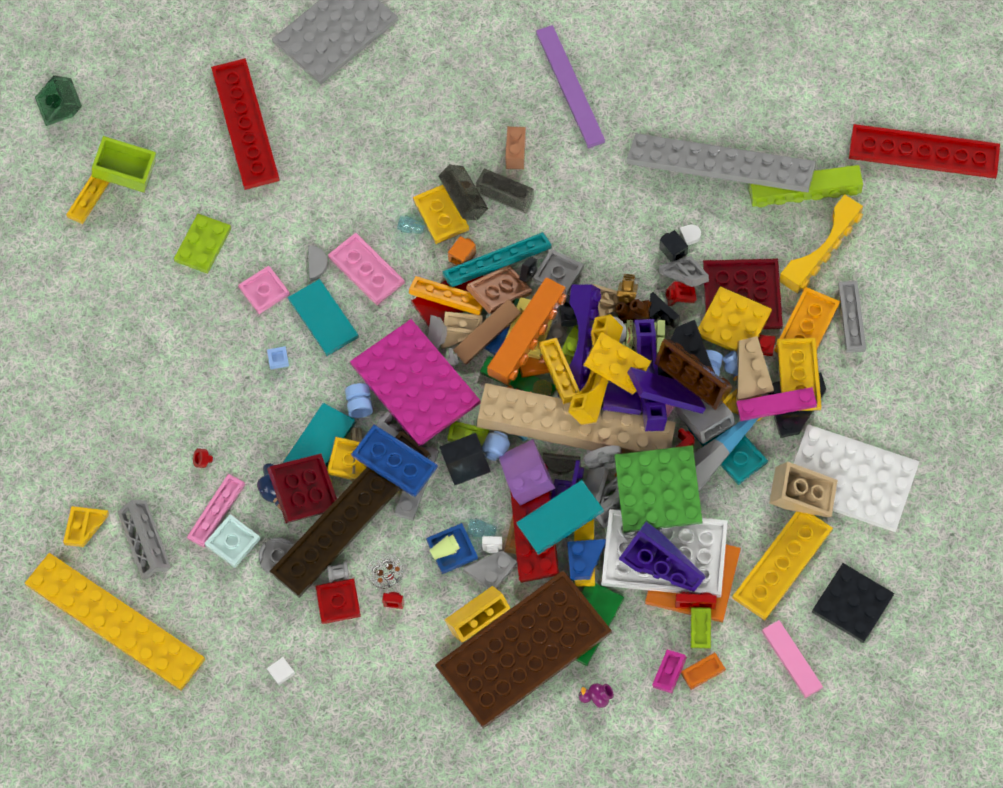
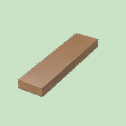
[453,299,522,365]

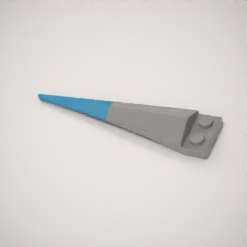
[694,418,759,492]

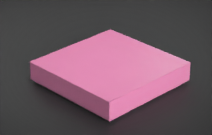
[238,265,290,314]

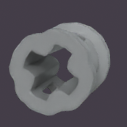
[327,562,349,582]

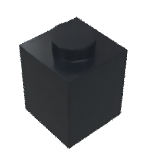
[659,230,688,262]

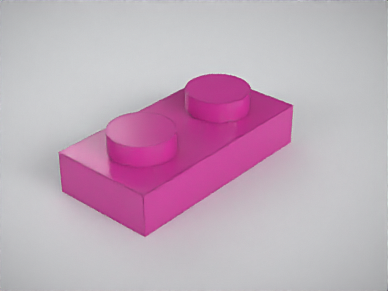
[652,649,687,694]

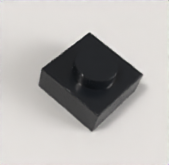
[519,257,537,282]

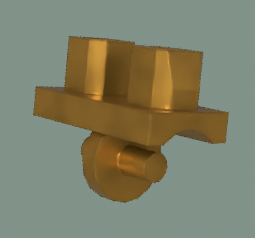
[617,274,638,304]

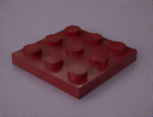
[267,454,337,524]

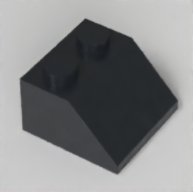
[439,433,491,486]

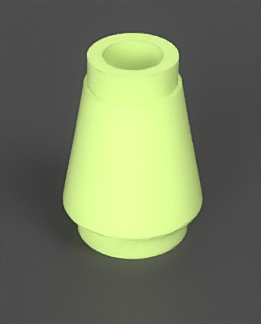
[429,535,460,560]

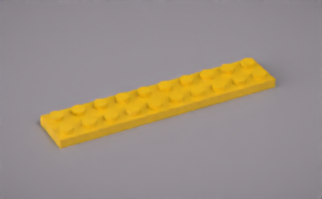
[25,553,205,691]

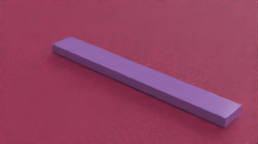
[536,25,605,148]

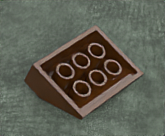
[654,339,733,410]

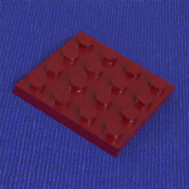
[703,258,783,330]

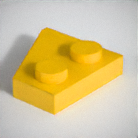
[63,506,109,547]

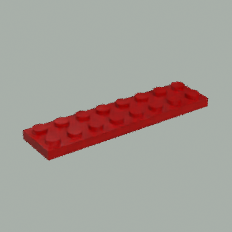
[211,58,280,190]
[849,124,1000,179]

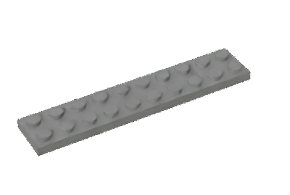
[627,133,816,192]

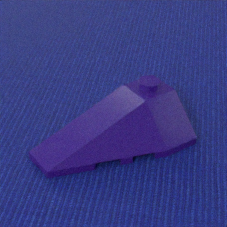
[619,522,706,592]

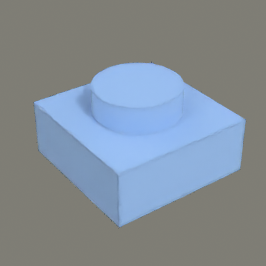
[267,346,289,370]

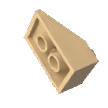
[769,462,838,517]

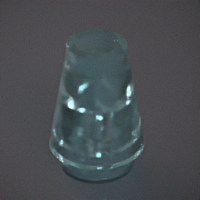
[397,215,425,234]
[467,518,497,537]

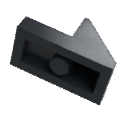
[649,292,680,328]

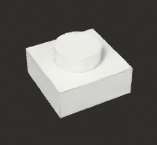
[482,536,503,553]

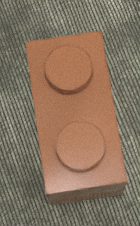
[505,126,526,170]

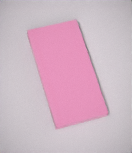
[328,233,405,305]

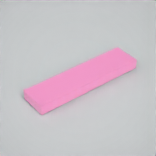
[187,474,245,548]
[762,620,823,698]

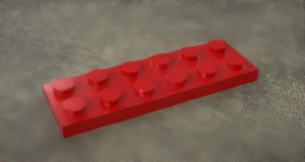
[510,464,559,583]

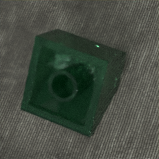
[35,75,82,126]

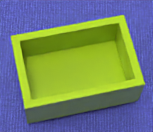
[92,136,156,193]

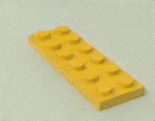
[732,511,833,620]

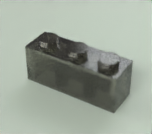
[438,164,488,220]
[476,168,534,214]

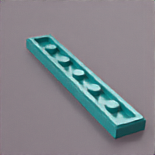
[442,232,552,287]

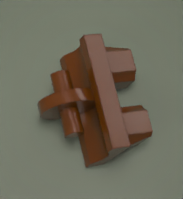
[615,299,652,323]

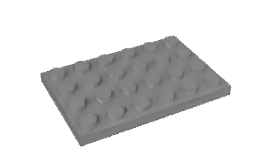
[272,0,398,85]

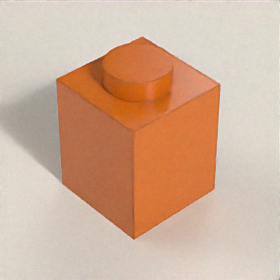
[448,236,476,265]

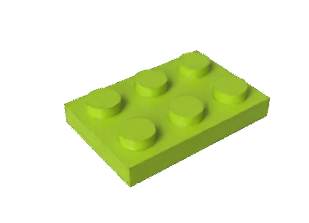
[174,213,232,274]

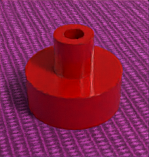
[193,448,213,468]

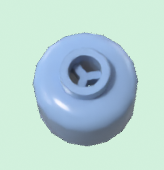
[482,431,510,461]

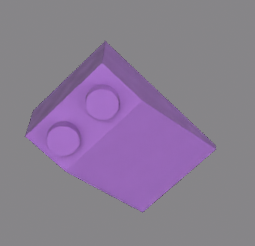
[499,439,555,506]

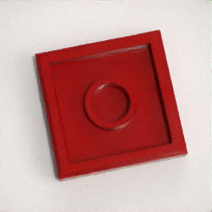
[315,578,361,624]

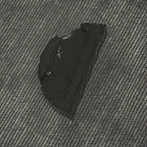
[542,452,581,475]

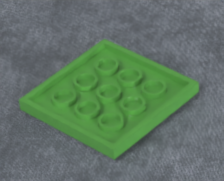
[615,445,703,533]

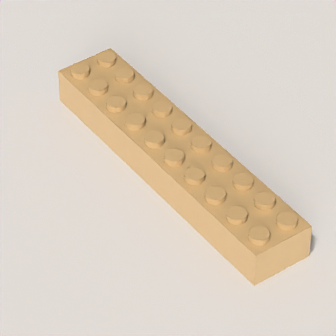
[476,383,676,454]

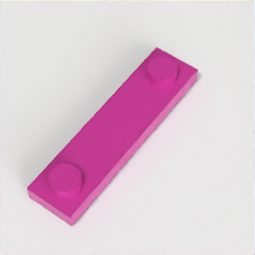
[736,387,817,421]

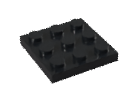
[812,563,895,643]

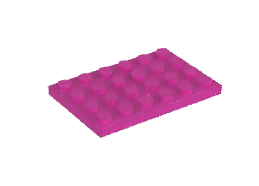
[350,319,481,445]

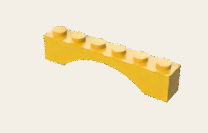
[780,194,863,294]
[568,314,623,425]

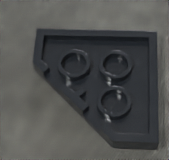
[657,320,713,379]
[767,372,826,438]

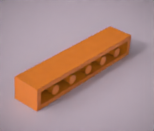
[487,277,567,385]

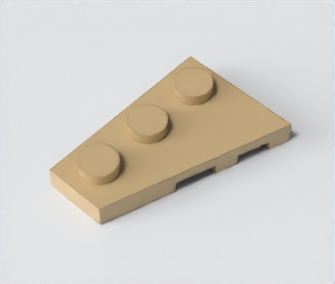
[736,336,774,401]

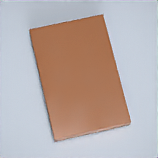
[466,265,532,314]

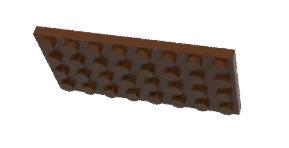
[435,571,612,729]

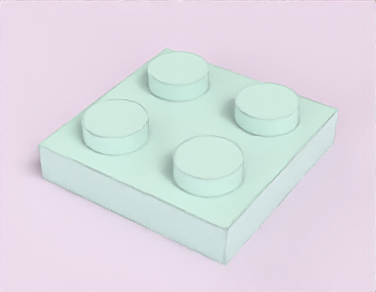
[204,514,260,568]

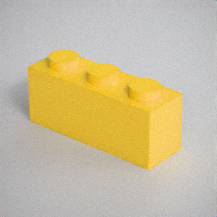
[444,586,511,643]

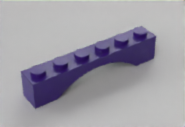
[558,284,601,397]
[632,319,667,432]

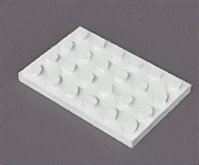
[794,424,920,532]
[601,509,728,597]

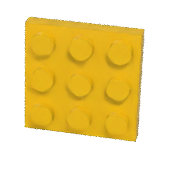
[698,287,772,353]

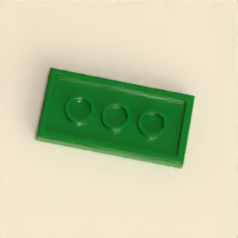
[575,583,624,666]

